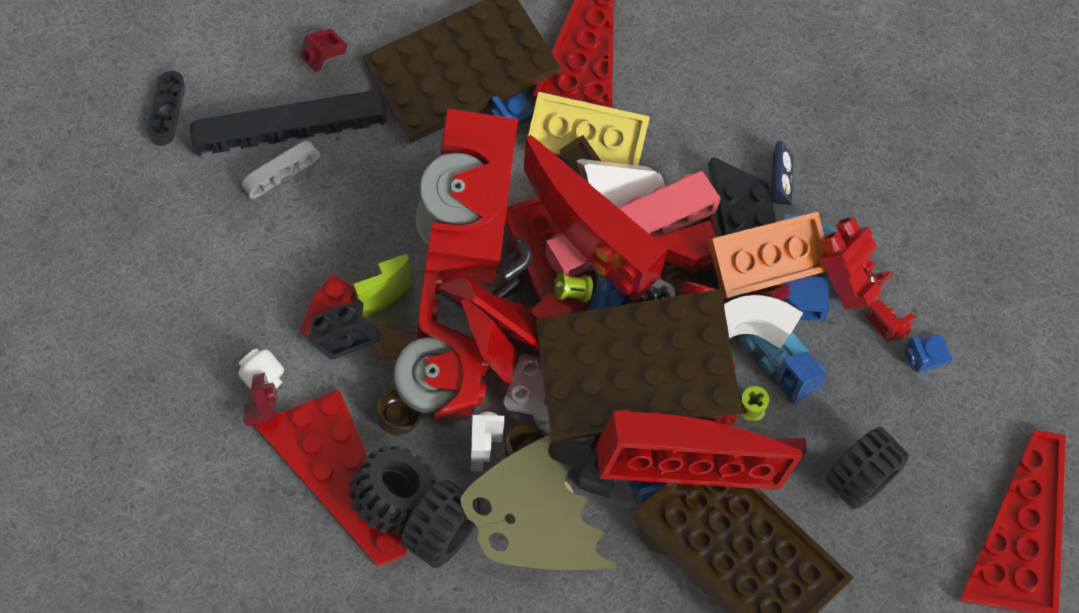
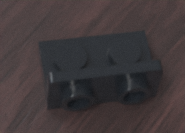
[309,299,381,360]

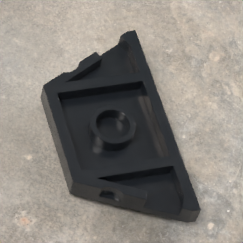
[708,157,776,236]

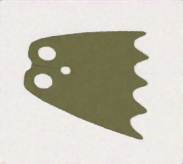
[461,435,617,570]

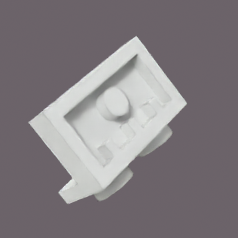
[470,412,504,471]

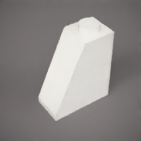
[577,159,664,208]

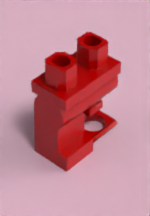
[819,216,892,309]

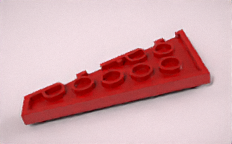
[532,0,614,108]

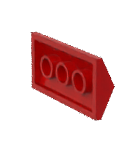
[439,276,540,354]
[461,299,520,387]

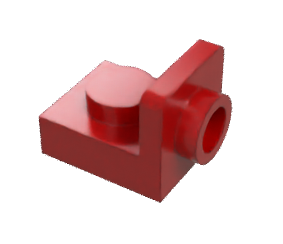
[865,298,916,343]

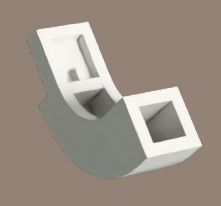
[724,295,803,349]

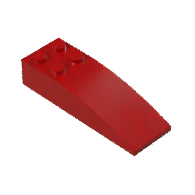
[523,134,668,301]
[596,410,803,490]

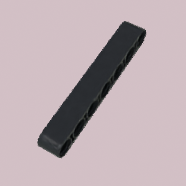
[190,90,387,156]

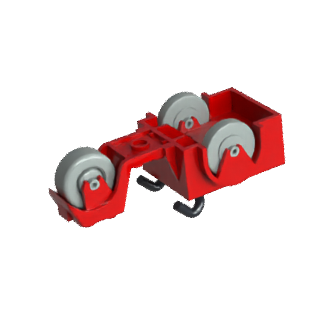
[394,109,532,421]

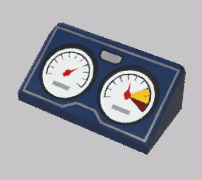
[771,141,794,205]

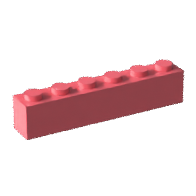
[545,171,720,277]

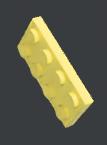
[528,92,650,166]

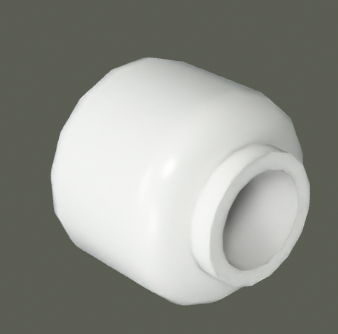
[238,348,284,390]

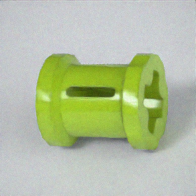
[554,272,593,302]
[740,386,770,422]

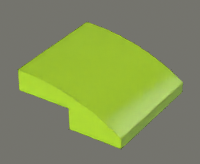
[354,254,413,318]

